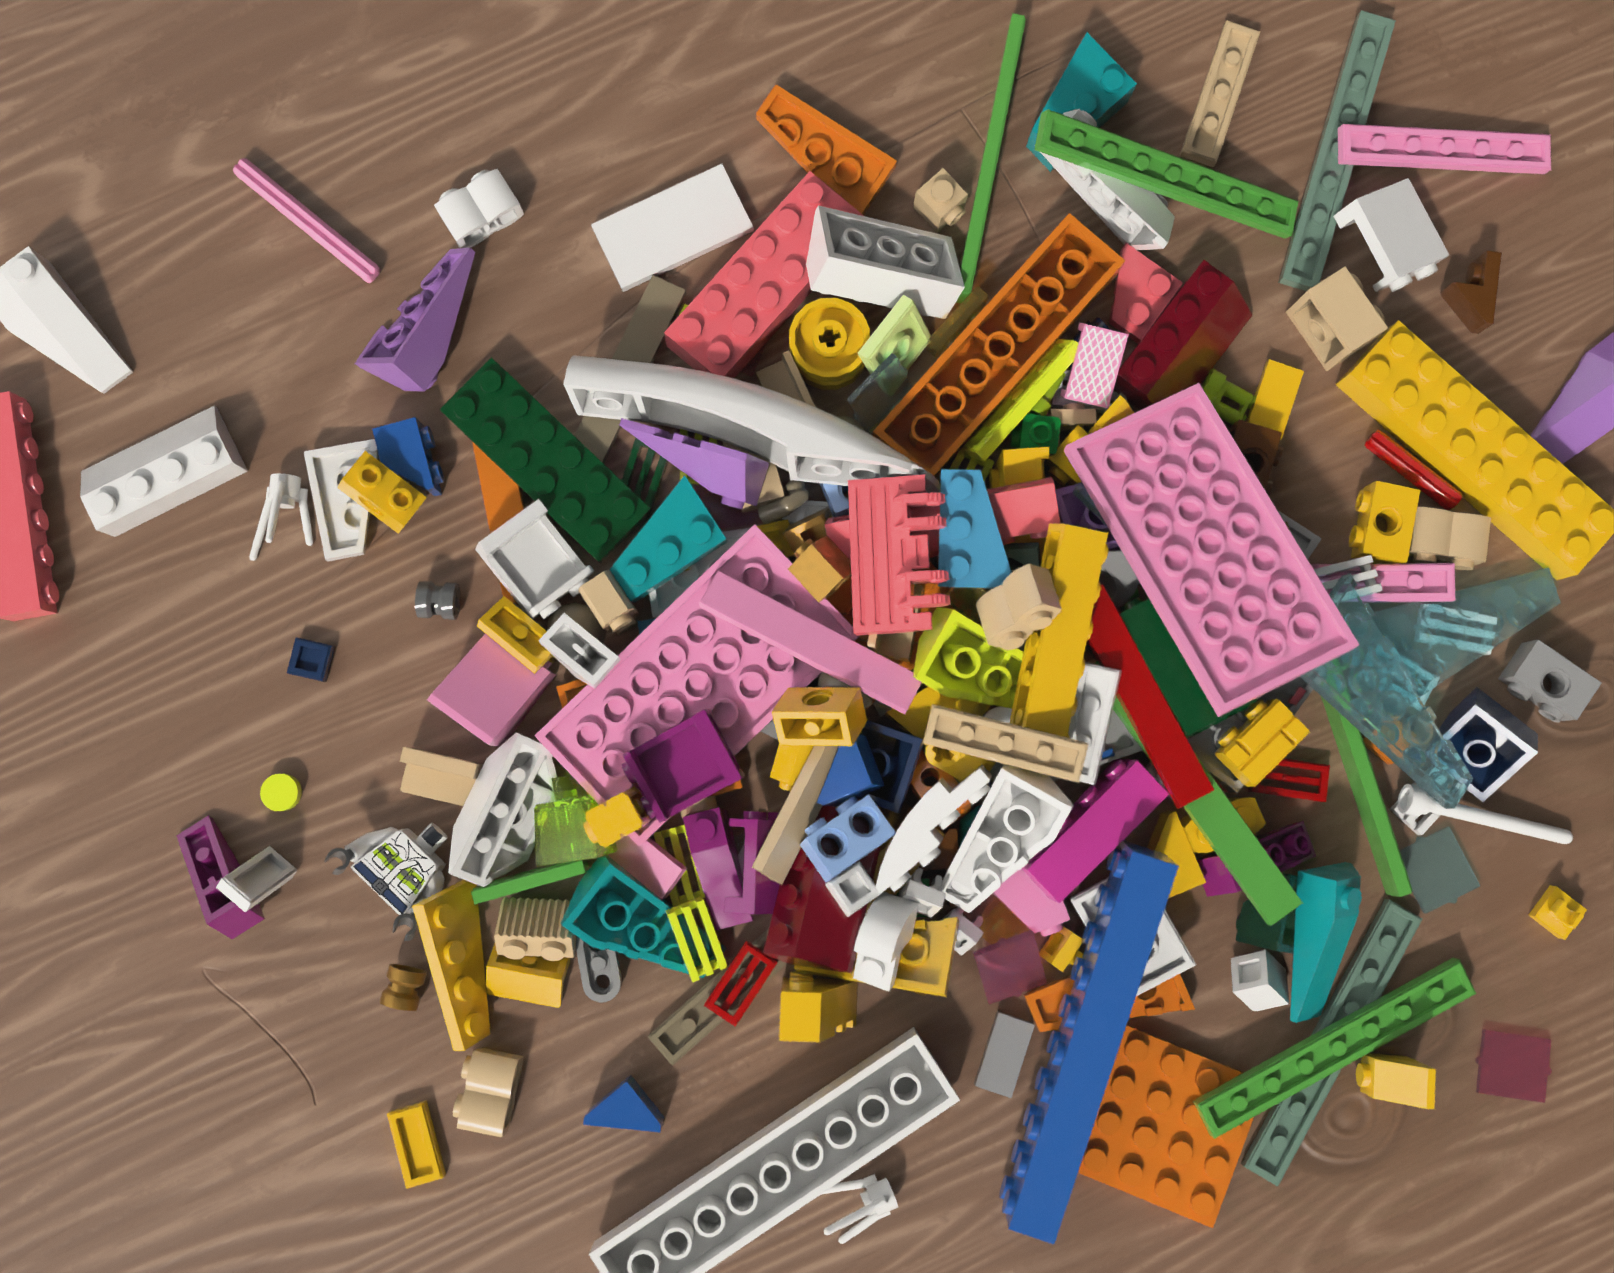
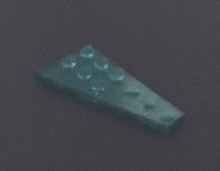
[1343,568,1561,731]
[1300,573,1473,809]

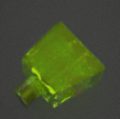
[534,774,618,866]

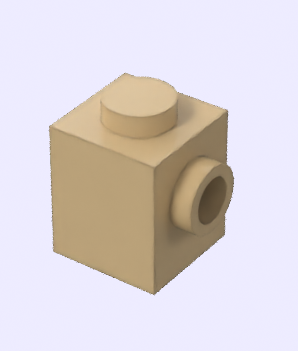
[913,168,968,233]

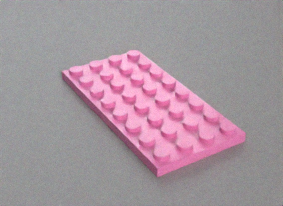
[1064,383,1360,717]
[534,524,860,847]

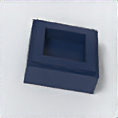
[287,637,335,682]

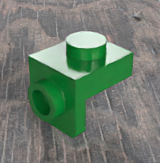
[1010,413,1061,456]

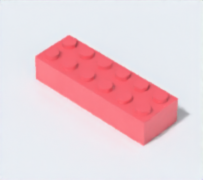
[664,171,864,378]

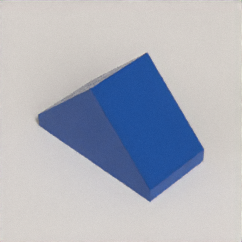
[817,734,884,807]
[583,1075,664,1133]

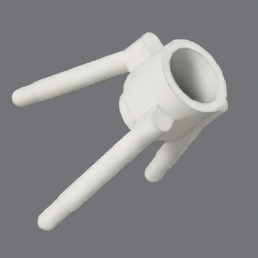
[249,473,313,561]
[822,1174,899,1244]

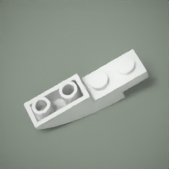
[875,764,992,894]

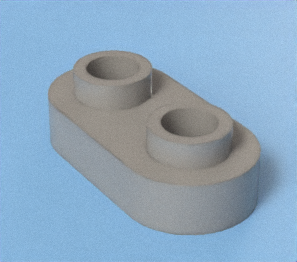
[576,937,622,1003]

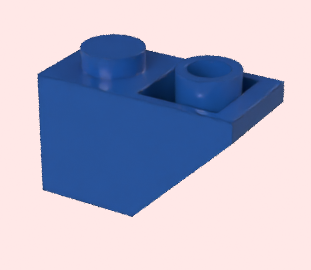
[372,417,444,496]

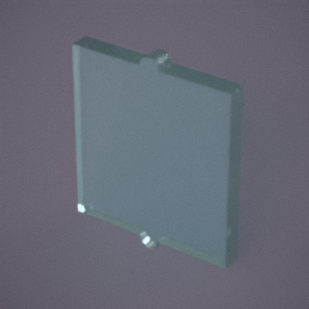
[847,353,912,434]
[1400,827,1480,914]

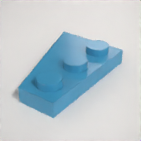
[938,469,1011,588]

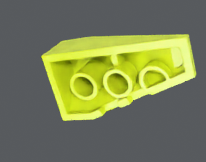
[913,607,1023,709]

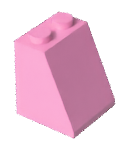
[427,633,556,747]

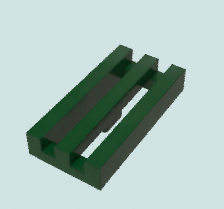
[621,438,668,518]

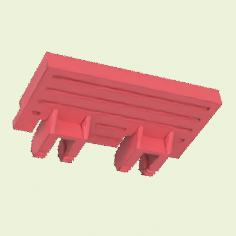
[848,474,950,635]

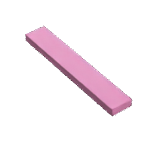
[1338,124,1551,174]
[699,571,922,714]

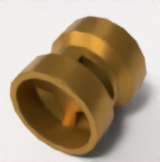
[379,964,427,1011]

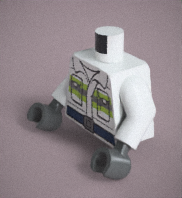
[324,823,448,941]

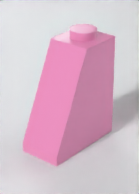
[993,869,1070,936]

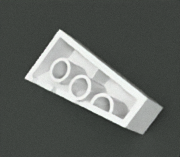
[1040,109,1175,250]

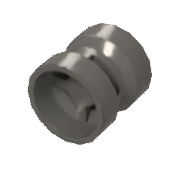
[415,581,461,620]

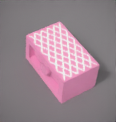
[1060,322,1129,408]

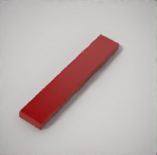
[1087,584,1214,809]

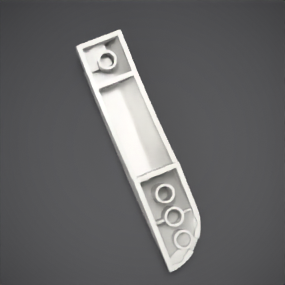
[564,355,941,493]

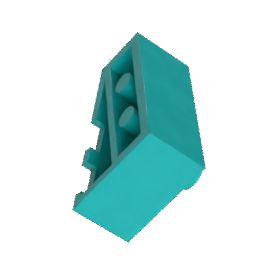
[1026,32,1137,172]
[610,475,728,603]

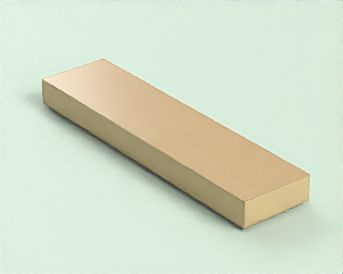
[1180,20,1261,167]
[923,704,1089,783]
[752,746,839,885]

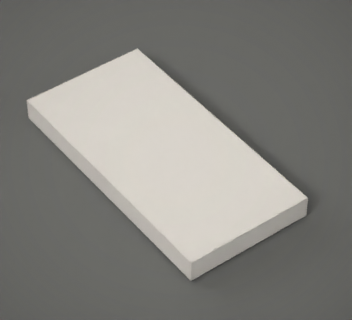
[591,164,754,292]

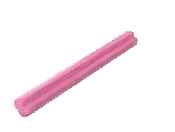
[233,158,381,283]

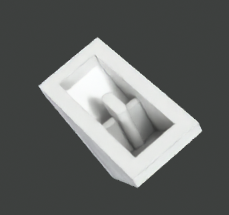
[538,613,621,688]

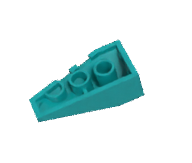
[561,852,727,978]
[1290,862,1362,1023]

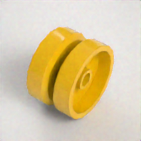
[789,298,870,390]

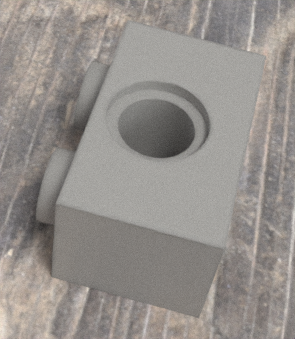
[1498,640,1601,722]

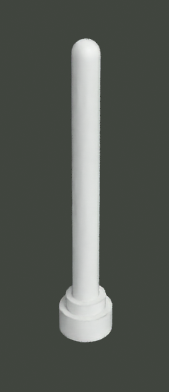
[1398,784,1573,844]

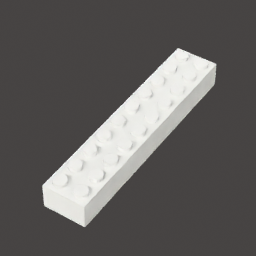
[589,1027,960,1273]

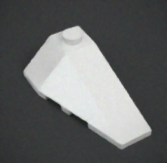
[0,246,133,394]
[938,764,1073,913]

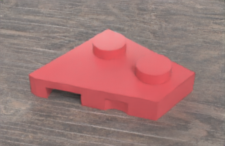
[1109,243,1183,344]

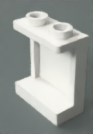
[1334,178,1449,292]
[475,499,594,619]

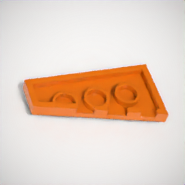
[756,84,897,215]
[1023,974,1195,1032]

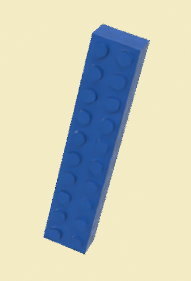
[999,840,1179,1244]

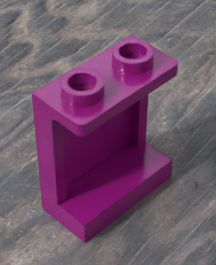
[622,708,745,823]
[724,811,780,914]

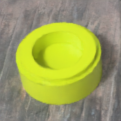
[260,774,302,811]

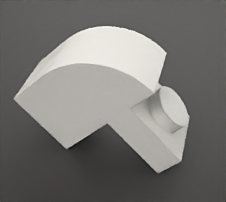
[853,891,919,991]

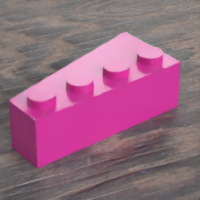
[1021,758,1169,904]

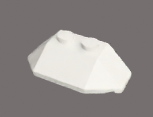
[448,732,560,887]

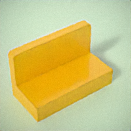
[477,596,556,674]
[486,943,571,1008]

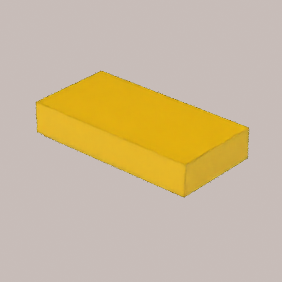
[1246,359,1304,440]
[387,1100,446,1189]

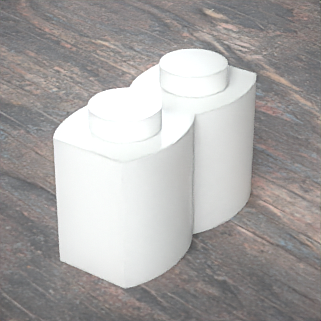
[434,169,524,248]

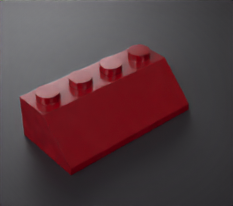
[1113,260,1252,410]
[763,805,881,973]

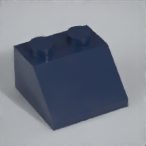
[1422,687,1538,802]
[858,719,924,813]

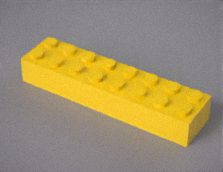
[1335,320,1614,580]

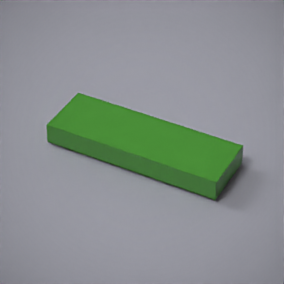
[471,855,590,905]

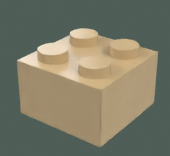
[1286,267,1388,371]

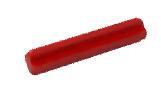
[1364,430,1463,510]

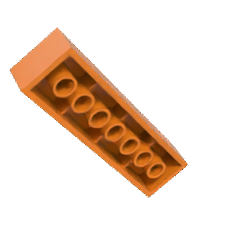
[872,213,1125,478]

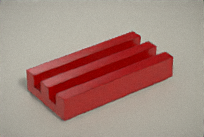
[1248,759,1330,802]
[704,940,778,1027]

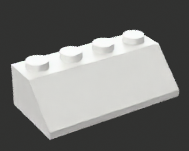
[806,205,965,319]
[80,406,248,537]

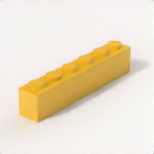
[1009,523,1108,738]

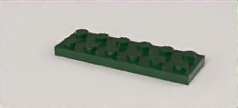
[439,357,652,564]

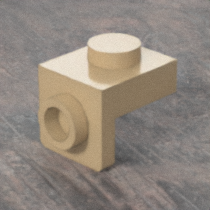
[1047,403,1096,447]

